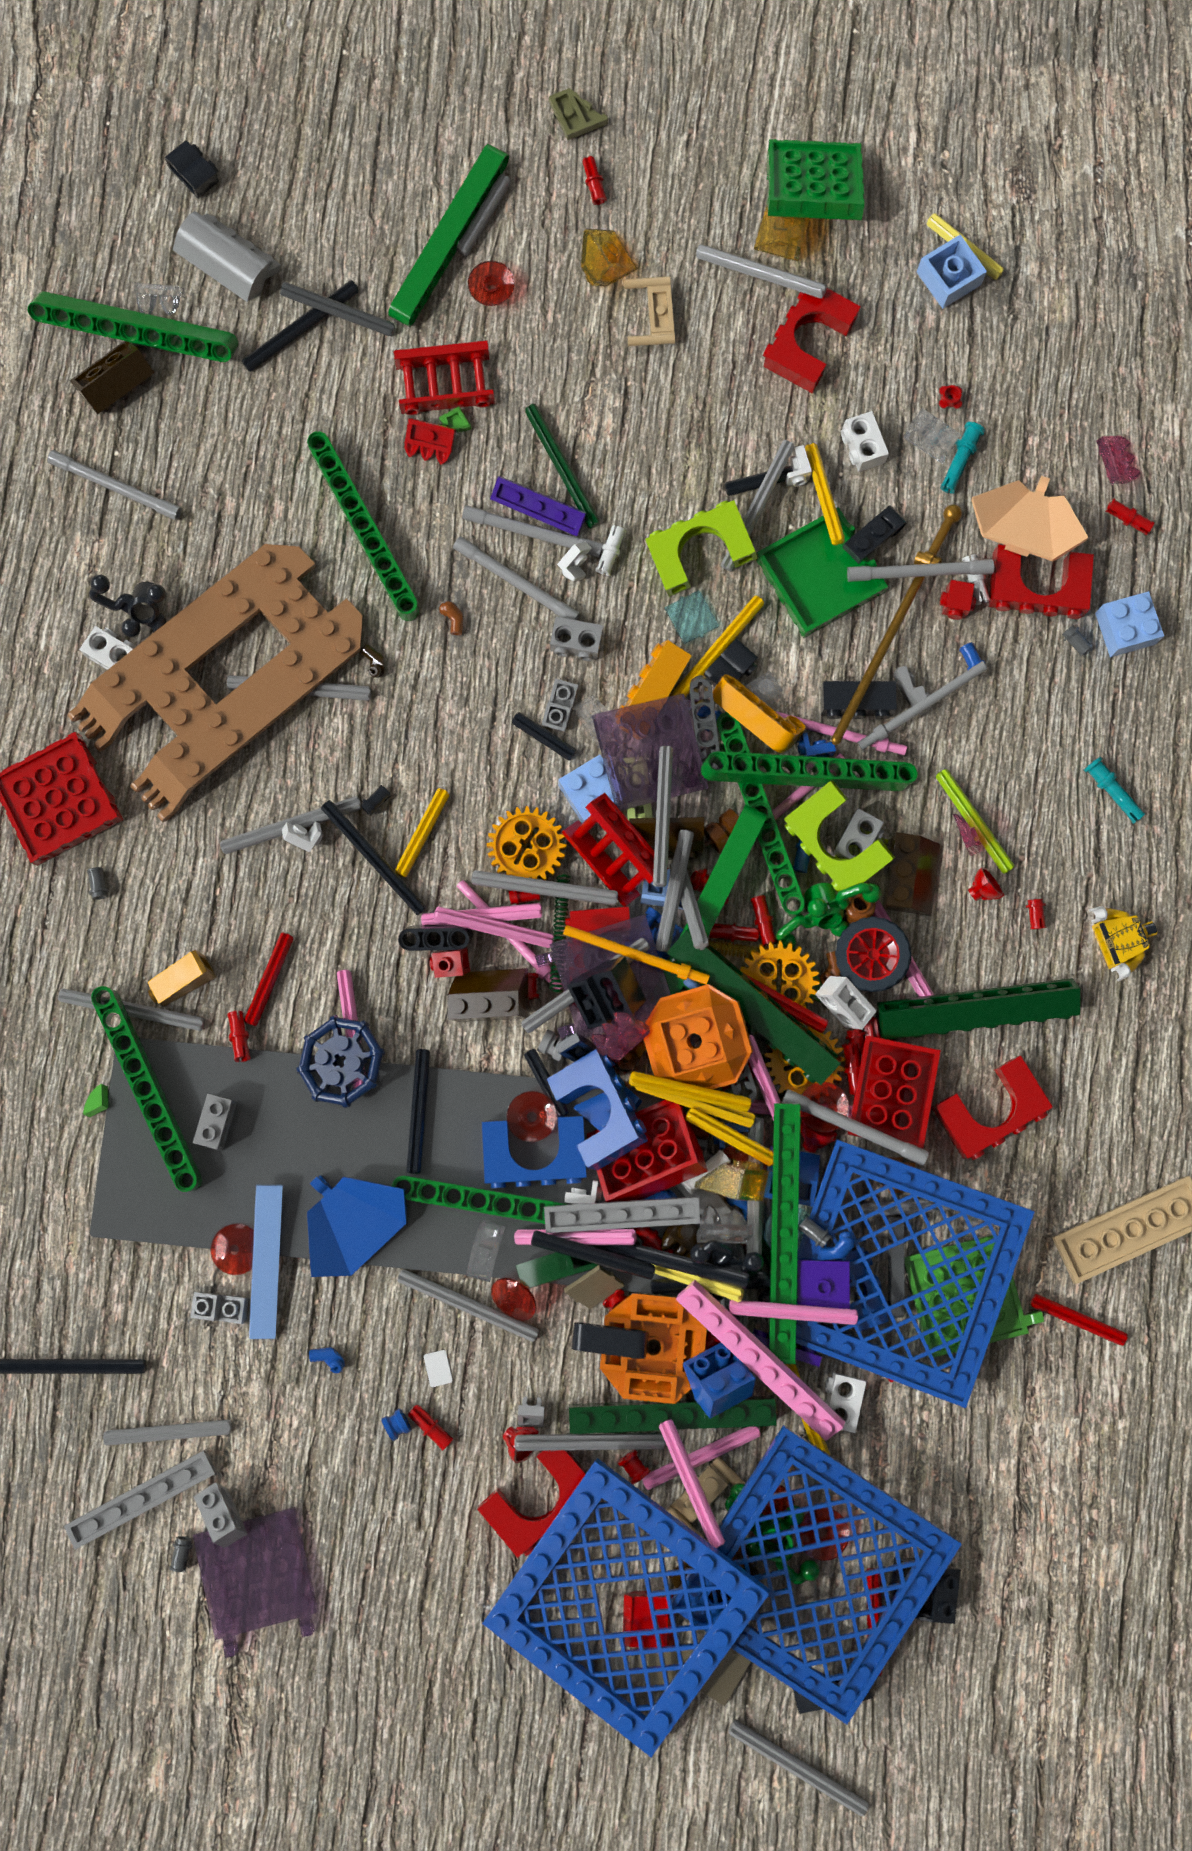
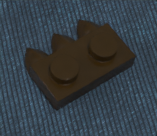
[661,1224,713,1258]

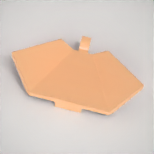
[971,476,1088,561]

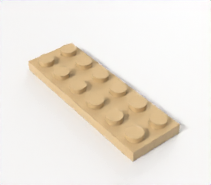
[1052,1176,1192,1284]

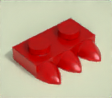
[404,418,456,465]

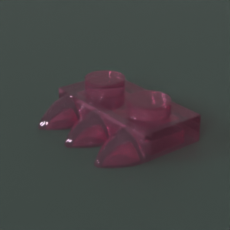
[1096,436,1140,484]
[953,814,981,856]
[591,1012,650,1063]

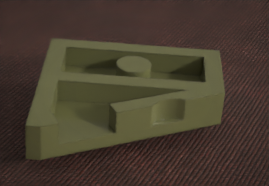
[549,88,608,141]

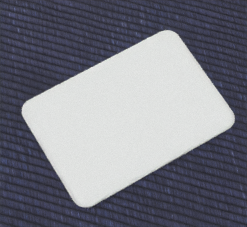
[424,1350,452,1387]

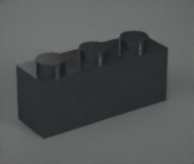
[820,681,897,719]

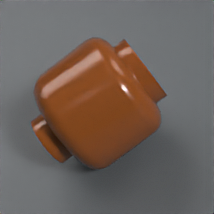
[843,893,876,924]

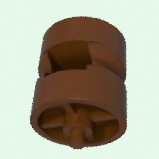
[704,808,739,854]

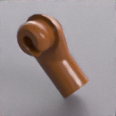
[439,601,464,636]
[820,951,841,984]

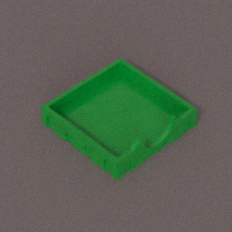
[766,139,865,220]
[756,507,888,639]

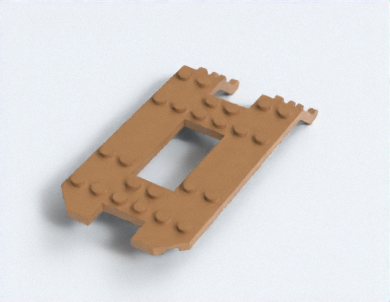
[67,544,363,822]

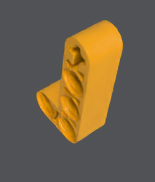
[713,674,806,753]

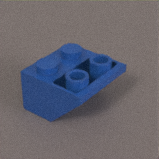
[763,1146,820,1207]
[683,1343,756,1419]

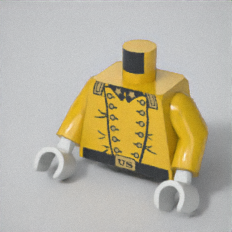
[1089,906,1157,982]

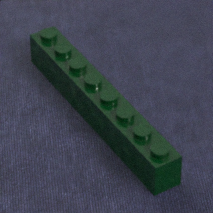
[667,928,842,1086]
[877,978,1080,1041]
[569,1396,777,1434]

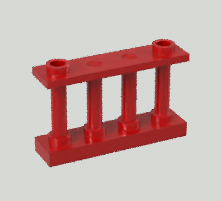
[393,340,495,415]
[561,792,669,907]

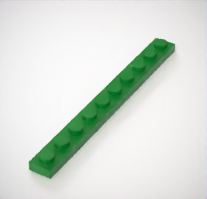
[769,1103,800,1364]

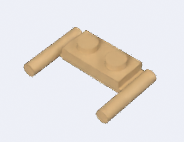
[623,276,675,346]
[666,1457,746,1542]

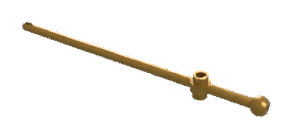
[831,504,962,745]

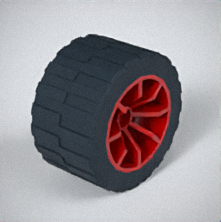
[835,917,912,992]

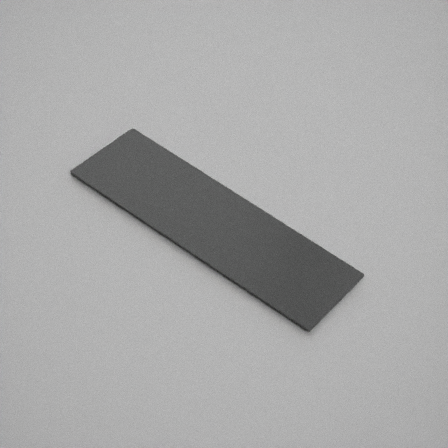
[90,1037,710,1296]

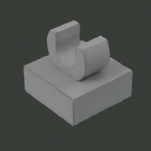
[518,1397,544,1427]

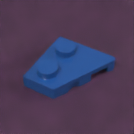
[574,1086,643,1131]

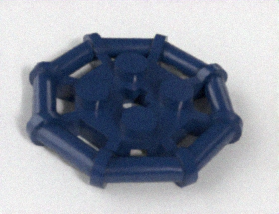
[296,1015,385,1108]

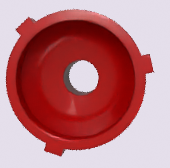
[968,867,1004,901]
[801,1117,837,1153]
[503,1426,539,1463]

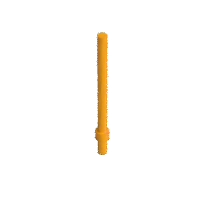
[563,925,710,985]

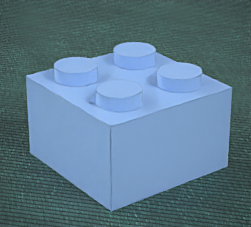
[917,234,987,309]
[1095,591,1164,658]
[558,755,626,823]

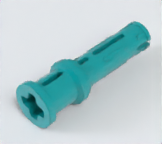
[940,421,985,494]
[1083,756,1146,824]

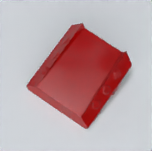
[623,1591,675,1648]

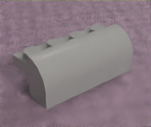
[173,211,281,302]

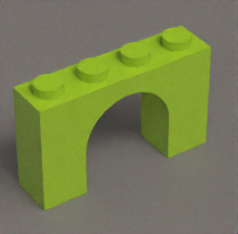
[645,500,758,597]
[784,780,895,892]

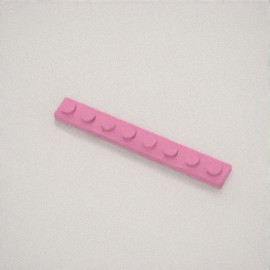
[676,1280,845,1441]

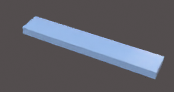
[249,1184,283,1339]

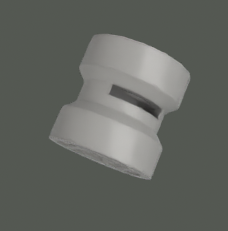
[537,1029,564,1062]

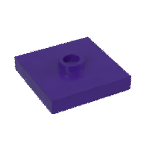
[798,1259,850,1309]

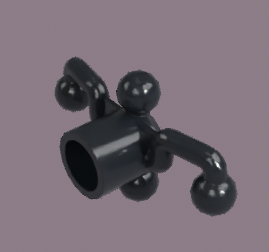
[89,574,166,637]
[690,1240,770,1303]

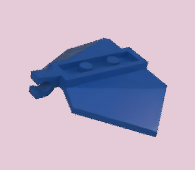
[307,1175,407,1277]

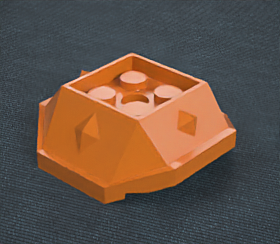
[641,984,753,1089]
[600,1293,707,1404]

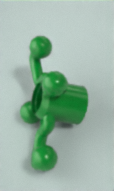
[776,883,882,949]
[725,1483,820,1585]

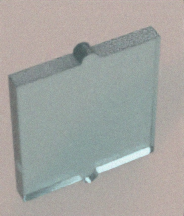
[664,590,719,644]

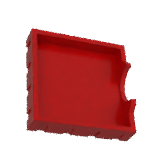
[0,732,124,866]

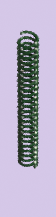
[549,874,571,993]

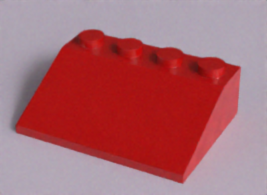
[847,1035,941,1149]
[586,1100,708,1202]

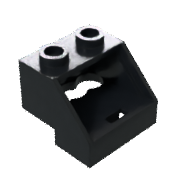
[567,956,647,1029]
[889,1557,961,1624]

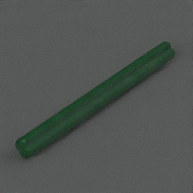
[525,404,600,529]

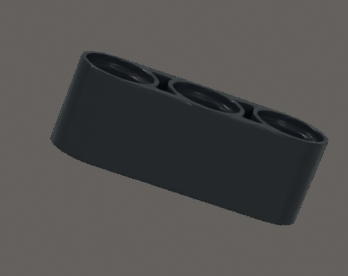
[398,925,473,951]
[571,1322,649,1359]

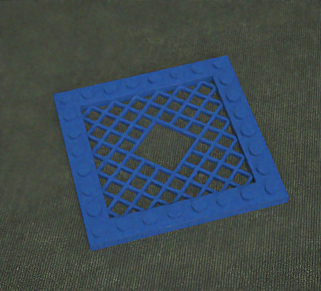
[796,1139,1035,1408]
[672,1425,962,1725]
[482,1458,771,1757]

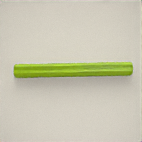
[936,769,1014,874]

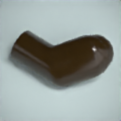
[360,644,385,678]

